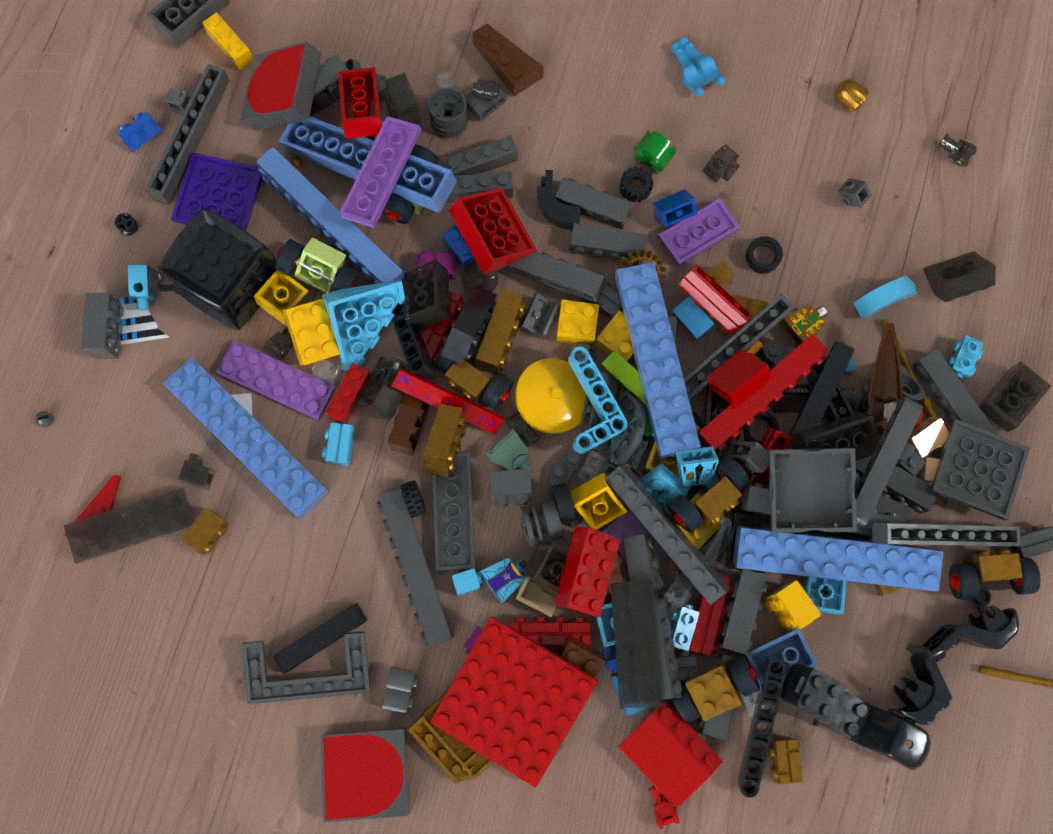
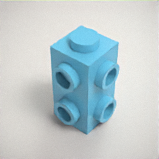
[947,335,984,381]
[670,604,700,651]

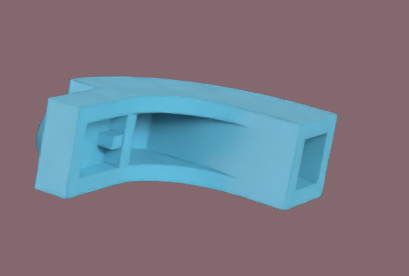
[853,276,918,319]

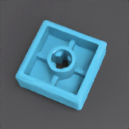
[639,464,690,508]
[803,576,847,615]

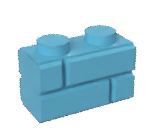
[322,423,355,466]

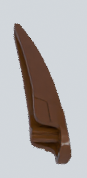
[864,323,903,450]

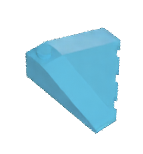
[322,280,405,371]

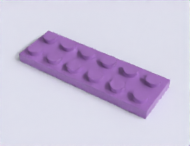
[339,116,422,228]
[216,340,336,421]

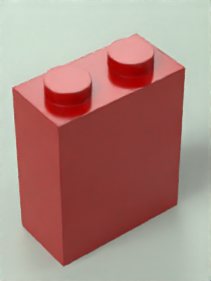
[707,349,772,407]

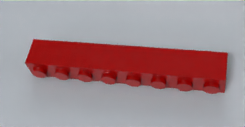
[698,334,829,452]

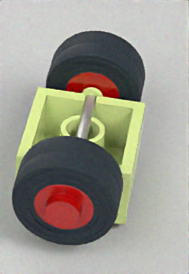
[382,144,439,224]
[275,237,358,293]

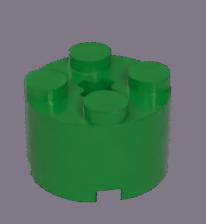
[634,130,677,174]

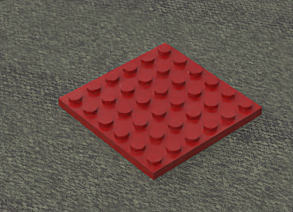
[430,616,598,788]

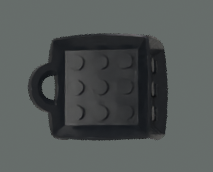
[149,209,277,330]

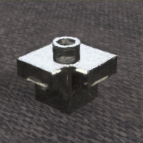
[703,145,740,183]
[178,453,215,490]

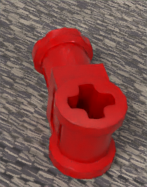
[648,786,680,829]

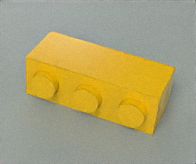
[202,12,253,71]

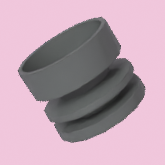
[428,88,468,138]
[520,498,563,547]

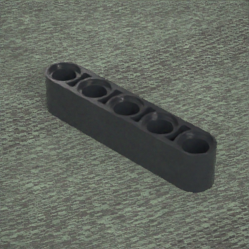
[392,303,434,380]
[273,603,368,674]

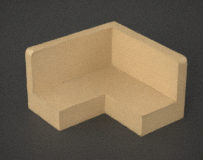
[515,563,557,618]

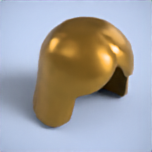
[834,79,869,112]

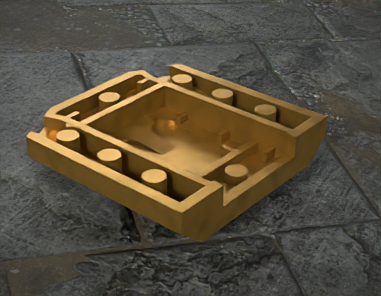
[408,689,493,784]

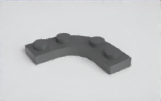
[609,390,646,466]
[548,446,587,527]

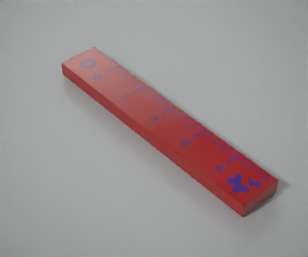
[391,368,504,435]

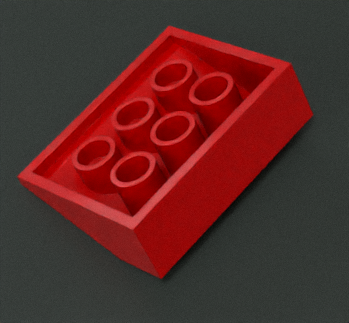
[449,188,537,274]
[618,700,723,809]

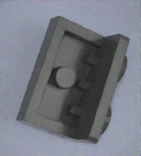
[519,293,560,337]

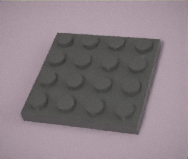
[930,419,1030,521]

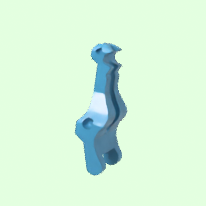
[671,37,725,97]

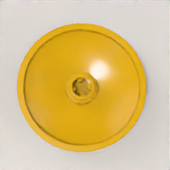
[515,358,586,434]

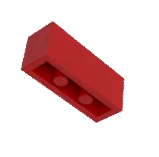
[325,363,372,424]

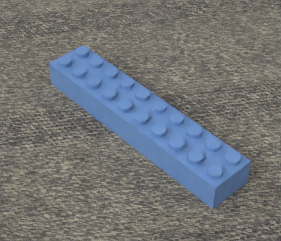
[278,116,457,213]
[256,147,406,287]
[615,262,701,460]
[163,357,329,520]
[732,525,944,592]

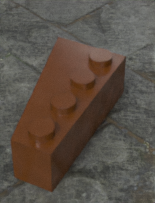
[472,24,544,96]
[387,379,436,456]

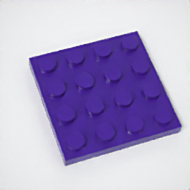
[171,152,263,231]

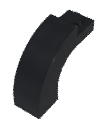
[537,170,581,230]

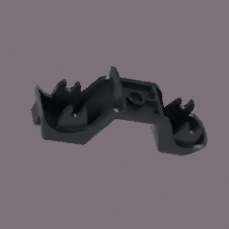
[888,605,1020,725]
[780,663,931,771]

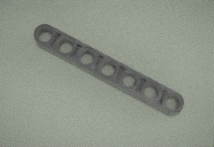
[854,396,923,527]

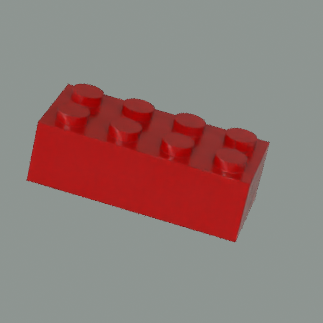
[338,67,382,139]
[554,526,621,618]

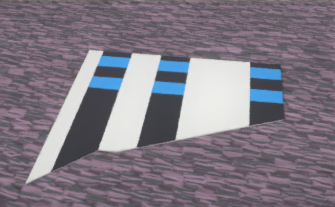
[117,297,169,345]

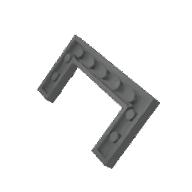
[242,631,371,704]

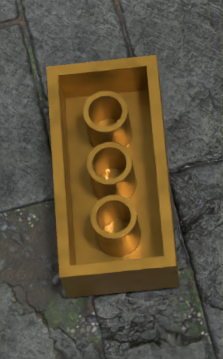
[476,289,526,375]

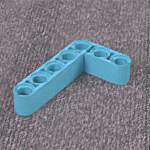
[568,347,627,454]

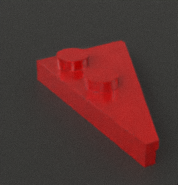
[64,475,121,543]

